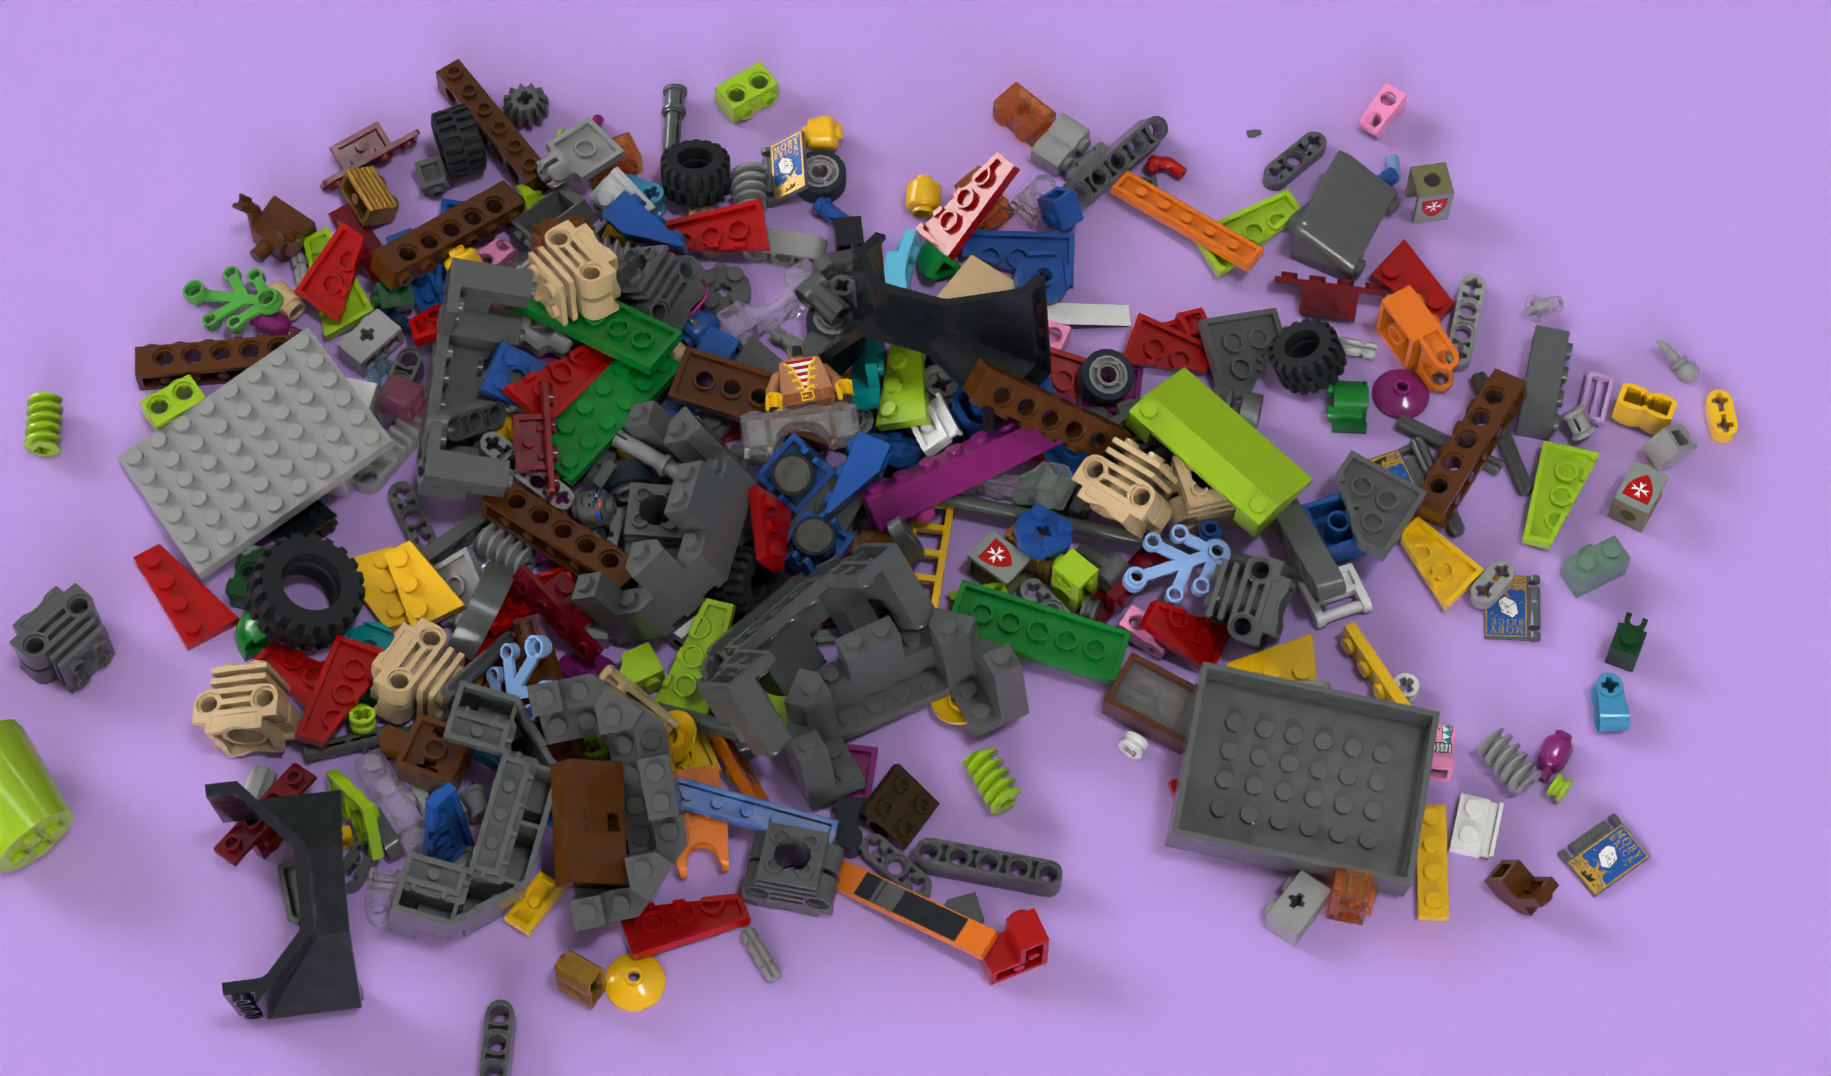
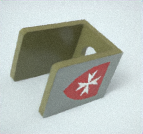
[1405,162,1454,224]
[1607,461,1668,533]
[967,530,1030,595]

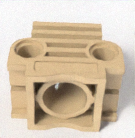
[527,220,621,326]
[1072,437,1178,539]
[1155,456,1239,537]
[370,617,465,724]
[192,660,301,758]

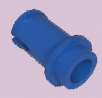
[812,196,849,224]
[1198,520,1222,542]

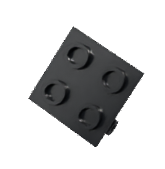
[270,500,338,539]

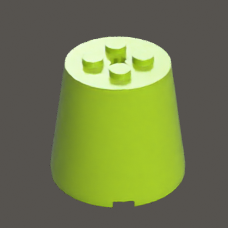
[0,719,74,873]

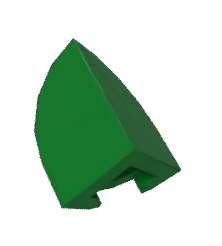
[918,239,962,280]
[235,610,270,662]

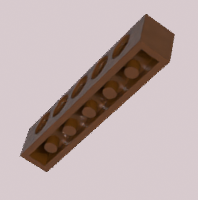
[436,59,551,194]
[370,180,525,291]
[135,332,299,391]
[962,358,1132,464]
[1414,368,1527,529]
[481,481,639,590]

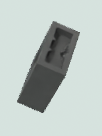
[511,183,598,254]

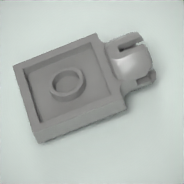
[537,117,625,189]
[521,313,584,359]
[433,547,490,634]

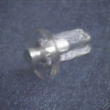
[1524,295,1564,323]

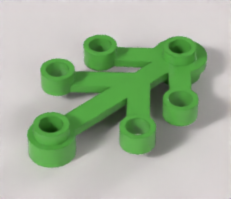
[183,266,284,334]

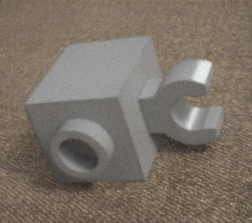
[1642,424,1698,470]

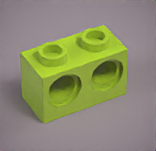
[715,61,779,125]
[139,374,205,432]
[1050,548,1099,613]

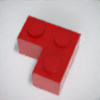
[979,908,1049,985]

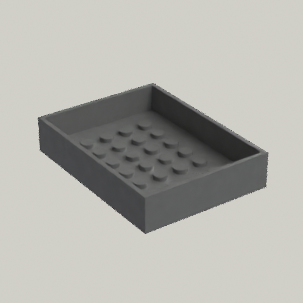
[1165,661,1440,897]

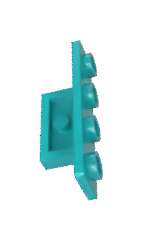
[851,338,886,411]

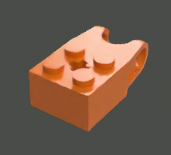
[1375,285,1459,393]
[676,764,729,879]

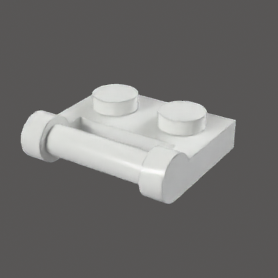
[1297,562,1372,629]

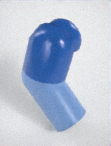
[1377,154,1401,186]

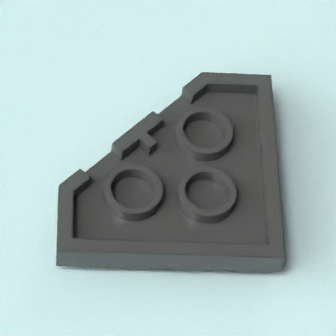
[1197,308,1283,400]
[1336,450,1428,562]

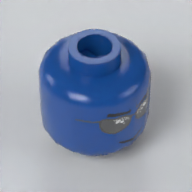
[681,310,721,349]

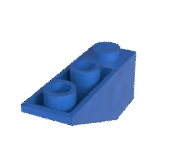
[602,190,689,254]
[823,431,895,517]

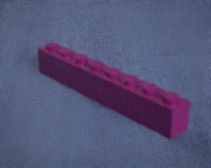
[859,393,1077,531]

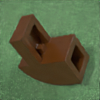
[1484,859,1559,916]

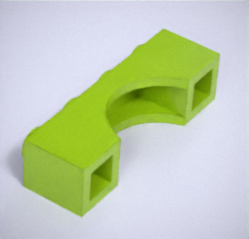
[620,642,665,693]

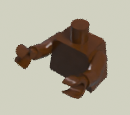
[232,193,317,264]

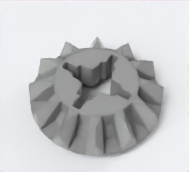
[925,364,958,406]

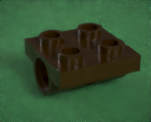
[860,764,940,850]

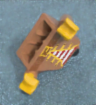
[765,346,855,417]

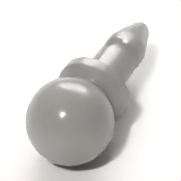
[1656,339,1699,383]

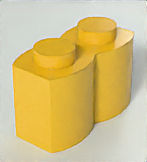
[1611,383,1678,436]

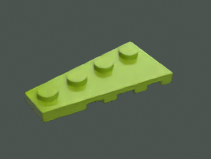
[1194,189,1301,279]

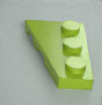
[325,768,384,861]

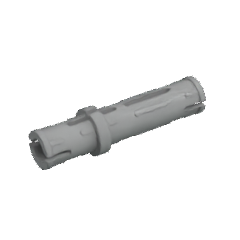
[612,430,679,480]

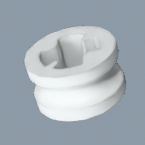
[1394,673,1420,703]
[1118,731,1149,759]

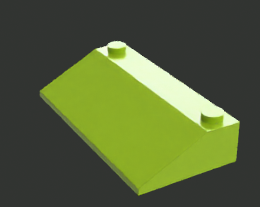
[1125,367,1314,539]

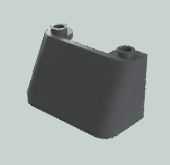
[1290,150,1401,281]

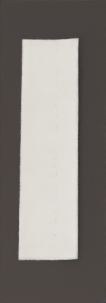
[1047,303,1131,326]

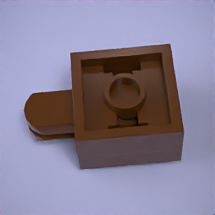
[379,713,477,792]

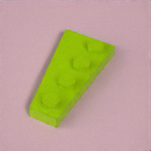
[304,226,375,342]
[876,344,931,431]
[1521,440,1600,550]
[654,598,736,715]

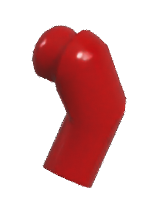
[1144,155,1187,180]

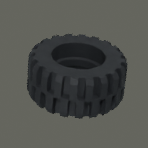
[246,533,366,651]

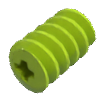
[24,392,64,457]
[962,748,1021,815]

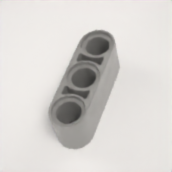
[743,227,828,272]

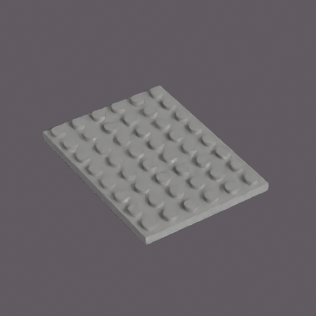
[118,327,395,580]

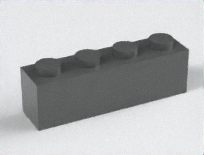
[1515,325,1573,441]

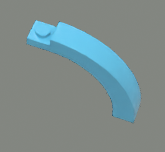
[884,228,936,363]

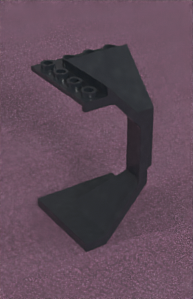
[817,232,1052,434]
[205,781,364,1020]

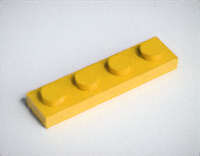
[1341,621,1411,706]
[1416,804,1449,921]

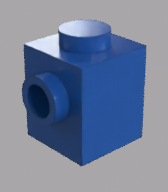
[1037,186,1084,232]

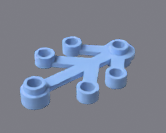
[1122,524,1231,606]
[486,635,552,722]

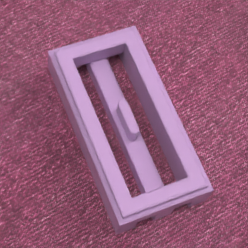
[1580,370,1616,429]

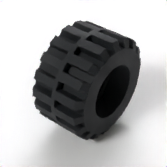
[431,103,487,179]
[660,139,731,208]
[1269,318,1347,395]
[711,546,787,619]

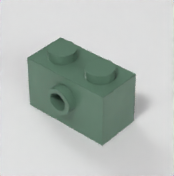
[1560,535,1631,598]

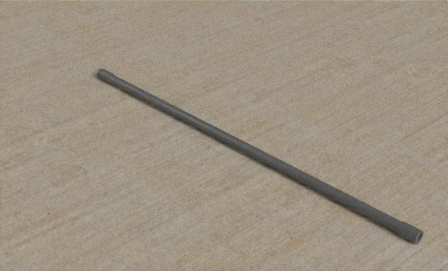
[730,444,1304,583]

